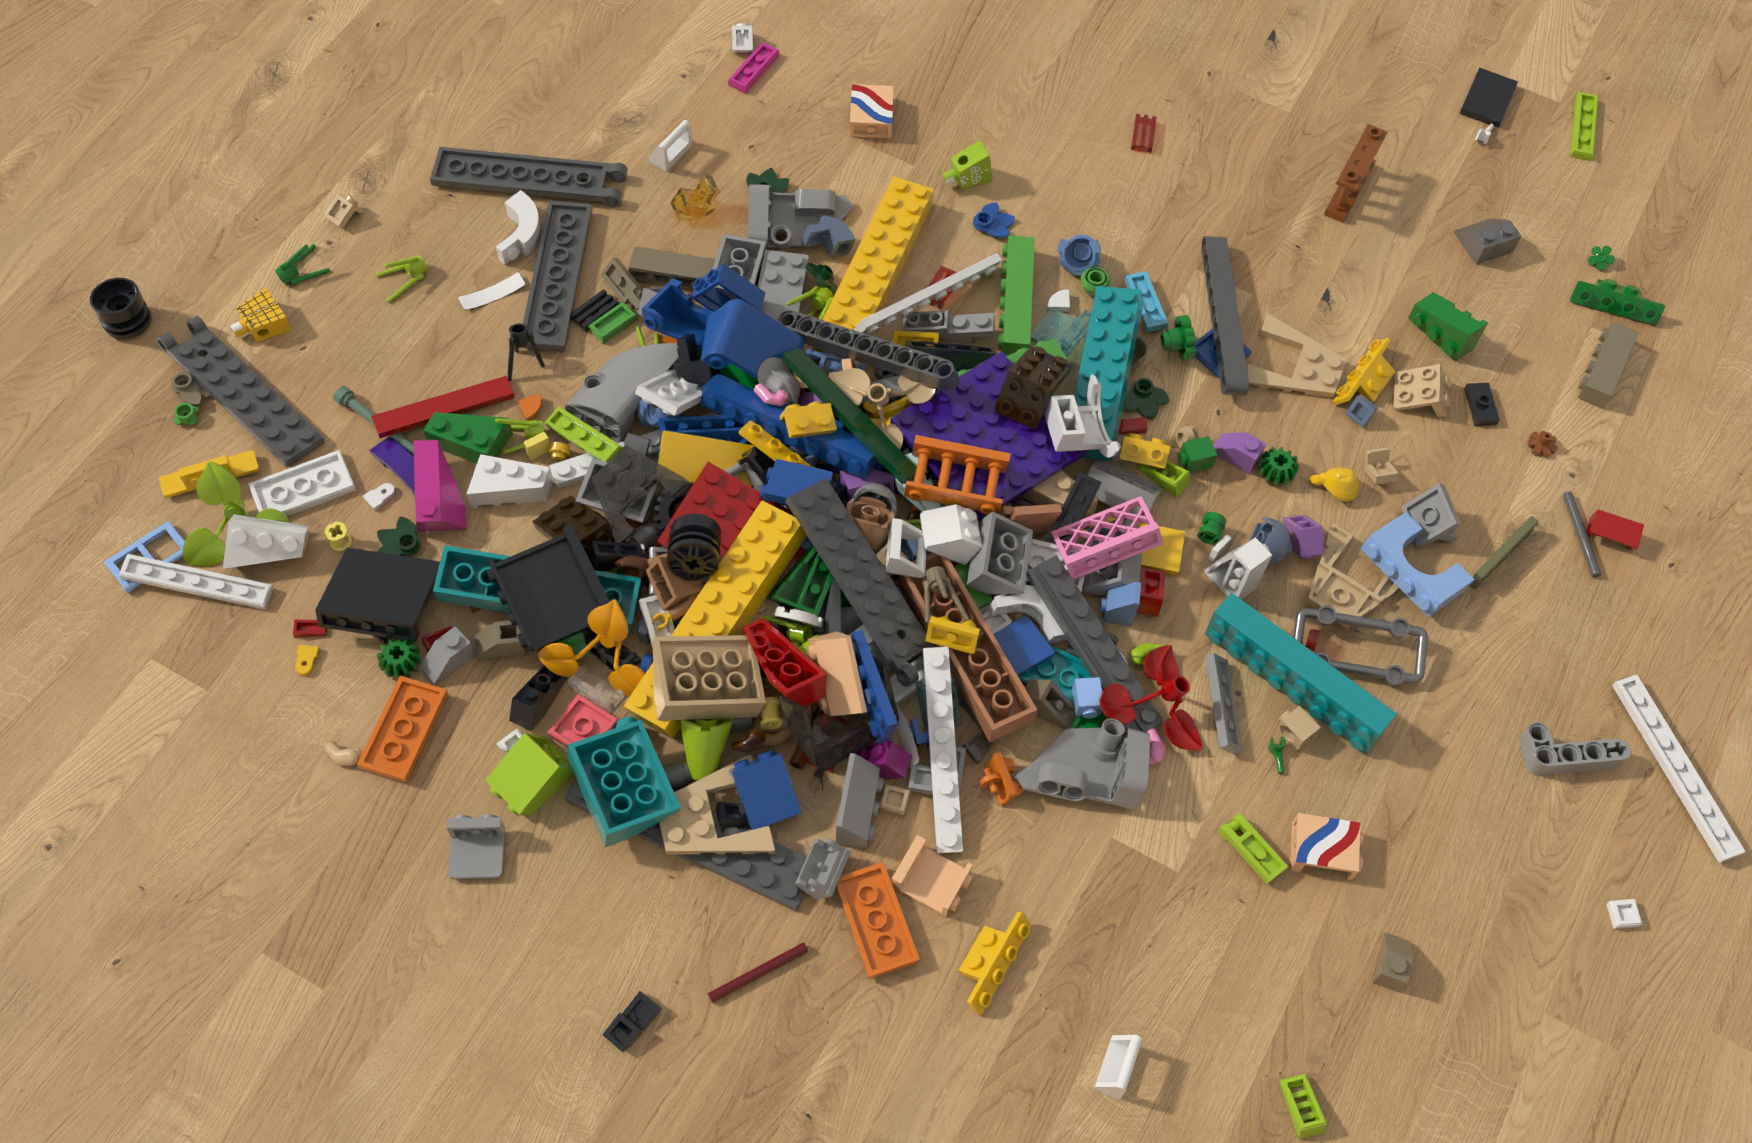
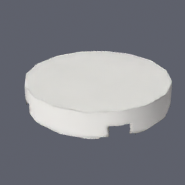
[773,606,824,628]

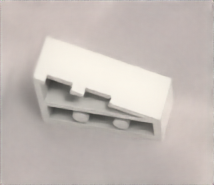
[466,455,553,509]
[223,514,309,569]
[1203,538,1272,600]

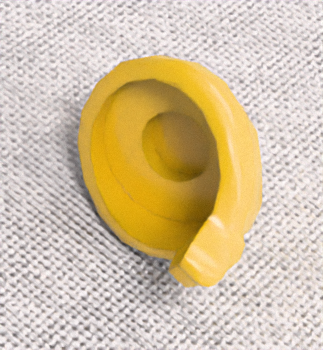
[863,397,912,419]
[1308,467,1359,502]

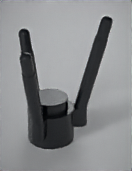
[507,323,545,381]

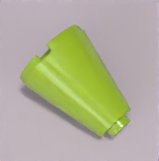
[680,718,732,782]

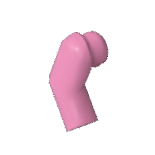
[754,383,789,407]
[1147,728,1165,765]

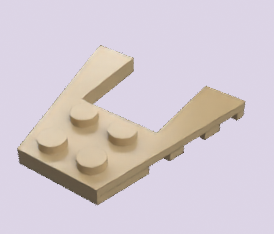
[1247,314,1347,398]
[1306,523,1400,629]
[659,754,775,855]

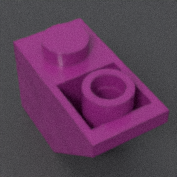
[853,741,912,780]

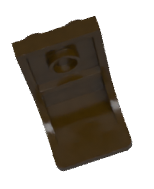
[995,346,1073,429]
[532,495,618,572]

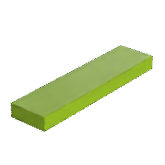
[1570,92,1599,161]
[544,406,624,464]

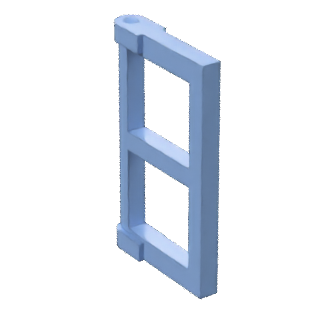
[104,521,185,593]

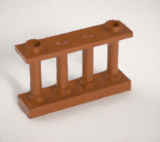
[1324,124,1388,223]

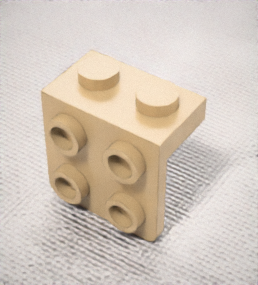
[1394,364,1451,418]

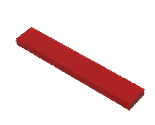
[371,376,515,439]

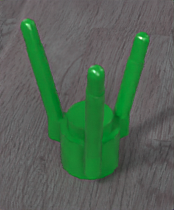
[275,244,330,286]

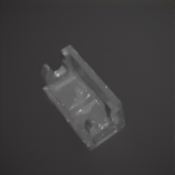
[568,665,627,715]

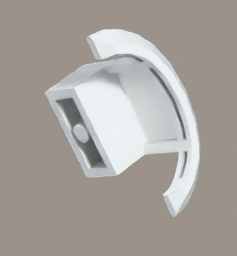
[1044,375,1121,457]

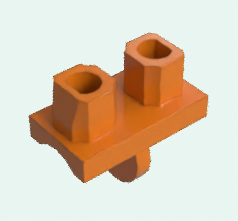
[979,752,1025,806]

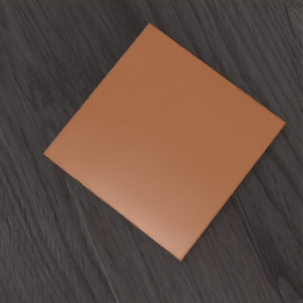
[1008,504,1062,535]

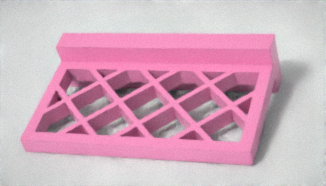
[1051,496,1164,580]

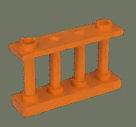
[904,435,1011,515]

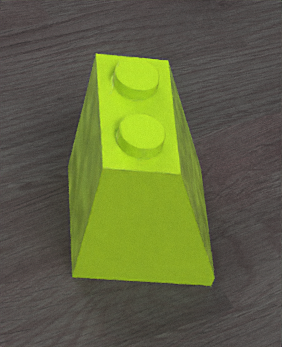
[485,733,575,816]

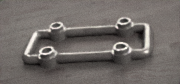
[1293,605,1428,686]

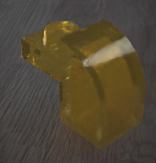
[670,175,719,221]

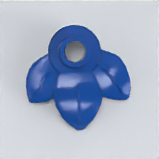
[973,203,1015,238]

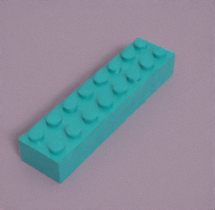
[1074,286,1143,461]
[433,545,642,634]
[1205,592,1397,754]

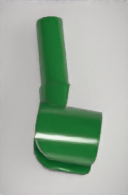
[1268,737,1286,774]

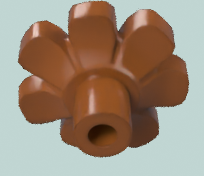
[1527,431,1558,457]

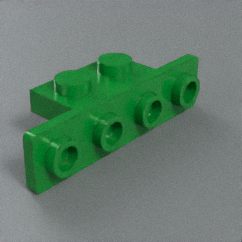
[1570,279,1665,325]

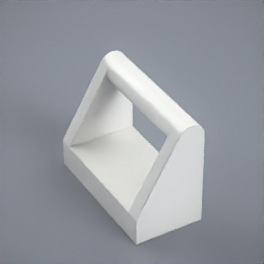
[649,120,692,172]
[885,518,927,578]
[1094,1035,1143,1100]

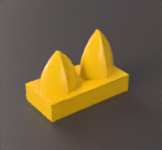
[925,616,980,654]

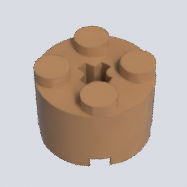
[846,497,895,553]

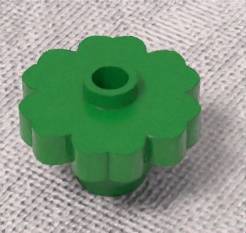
[1160,315,1196,361]

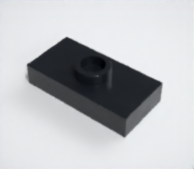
[1464,382,1500,426]

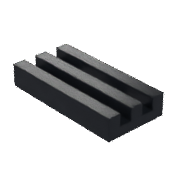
[571,289,619,332]

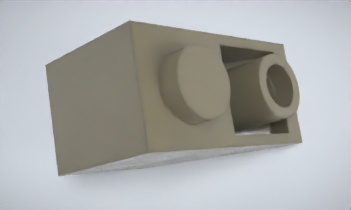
[475,620,526,660]

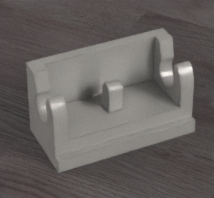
[795,838,851,900]

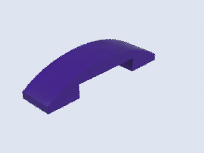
[369,437,415,497]

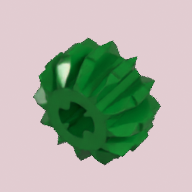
[1258,446,1299,486]
[377,638,421,679]

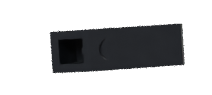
[509,665,568,731]

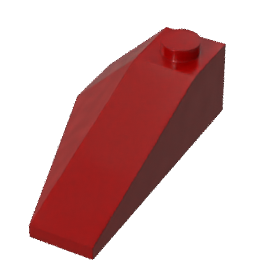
[743,618,828,707]

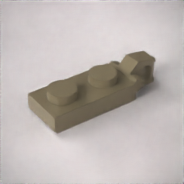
[601,258,643,310]

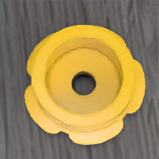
[547,442,570,461]

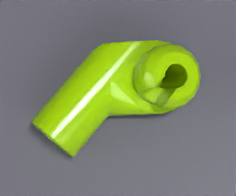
[1130,643,1164,665]

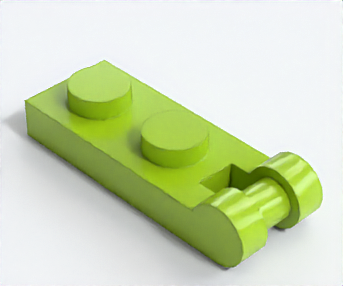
[1218,813,1288,885]

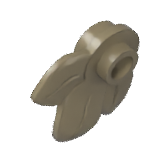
[171,373,212,406]

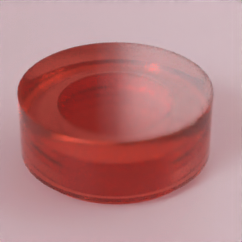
[1305,629,1320,652]

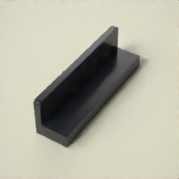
[905,340,997,376]

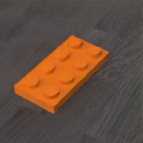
[357,675,448,783]
[836,862,920,980]

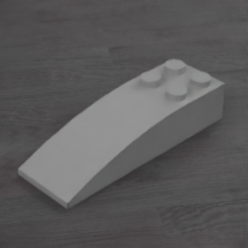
[758,250,809,321]

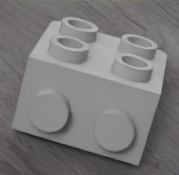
[446,814,506,879]

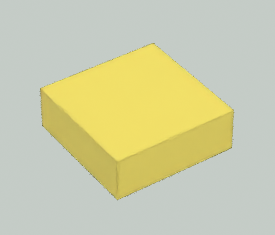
[523,432,550,461]

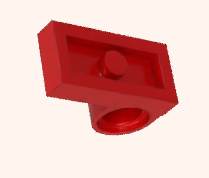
[1136,567,1165,617]

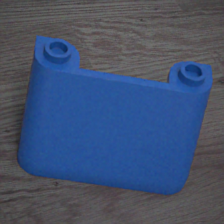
[642,278,714,349]
[701,299,804,379]

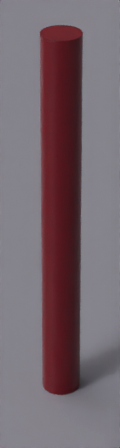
[707,942,808,1003]

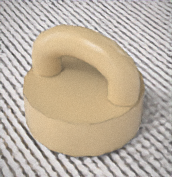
[1175,426,1199,449]

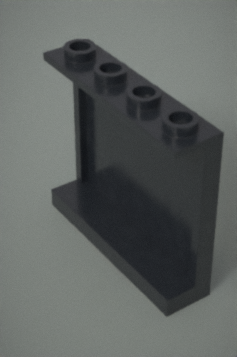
[486,524,610,654]
[315,547,440,642]

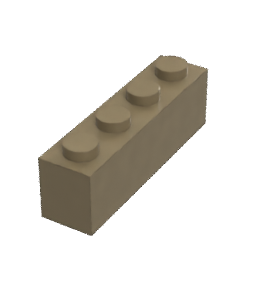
[628,247,715,291]
[1577,321,1639,409]

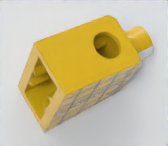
[230,288,292,342]

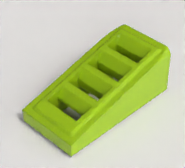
[1138,460,1190,497]
[1279,1073,1327,1139]

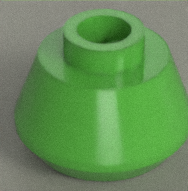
[1081,268,1111,296]

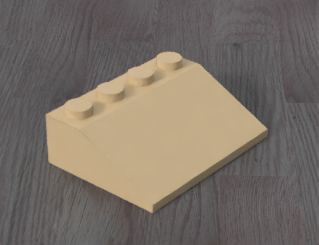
[653,635,766,721]

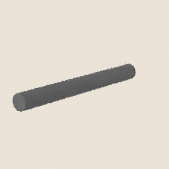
[1563,492,1601,578]

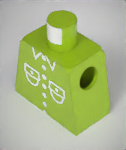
[942,140,993,190]

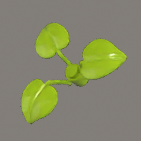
[183,461,292,566]

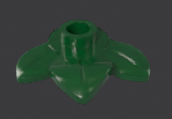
[746,168,789,193]
[805,263,838,297]
[1125,378,1170,419]
[377,516,421,556]

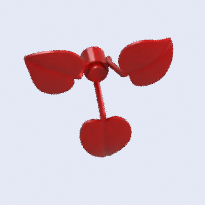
[1099,645,1203,751]

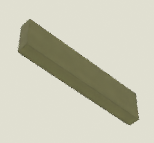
[1470,516,1539,589]

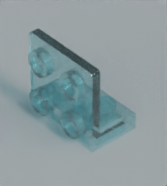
[1031,307,1091,358]

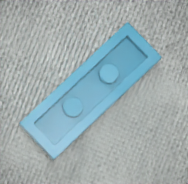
[1125,271,1168,333]

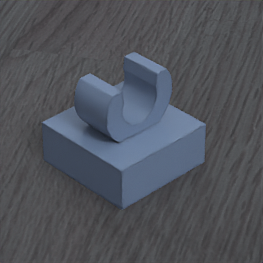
[1345,394,1378,427]

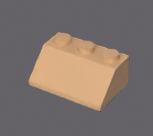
[807,632,867,716]

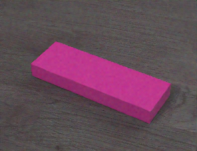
[728,42,779,94]

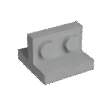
[1401,483,1461,548]

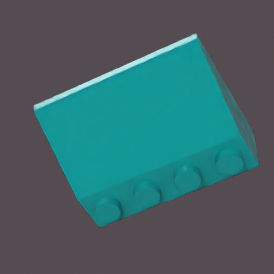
[567,720,681,848]

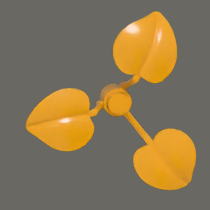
[538,599,645,697]

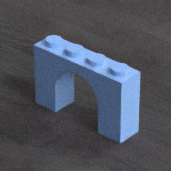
[1360,512,1475,617]

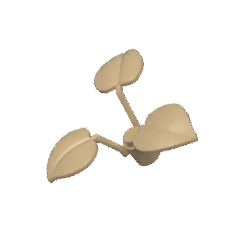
[829,368,937,464]

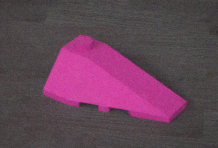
[414,440,467,532]

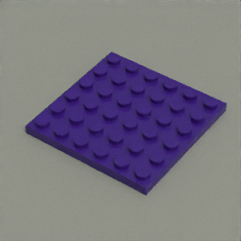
[890,351,1088,522]

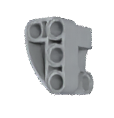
[748,185,854,251]
[565,343,680,443]
[1015,719,1150,810]

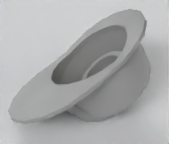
[757,357,801,405]

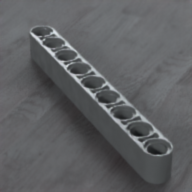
[1201,236,1249,395]
[777,310,960,390]

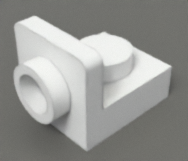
[732,23,753,53]

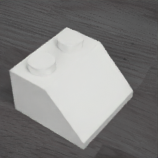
[920,504,982,565]

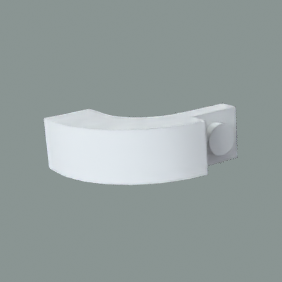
[496,190,541,265]
[988,585,1068,644]

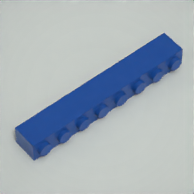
[701,373,878,480]

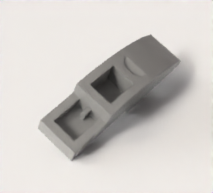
[903,310,995,343]

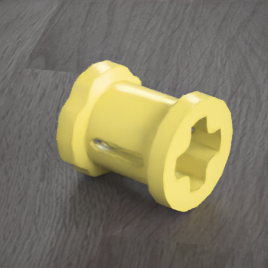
[325,522,353,552]
[760,697,783,730]

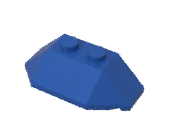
[658,415,748,444]

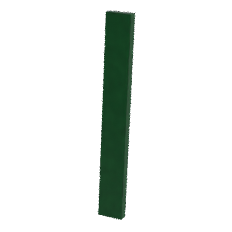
[781,348,917,485]

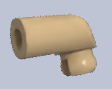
[324,741,362,766]

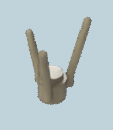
[923,566,969,623]

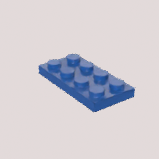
[851,630,898,744]

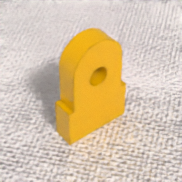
[295,645,320,676]

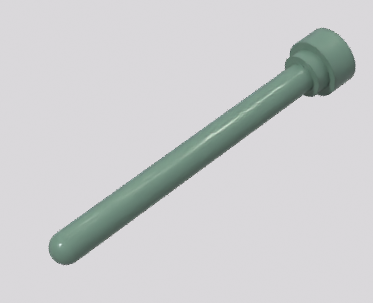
[333,386,414,456]

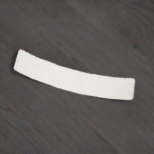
[458,272,525,310]
[887,694,919,769]

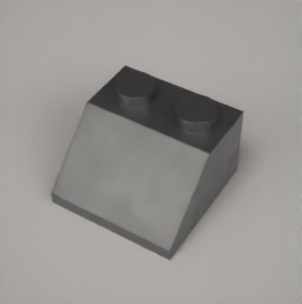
[1454,218,1521,264]

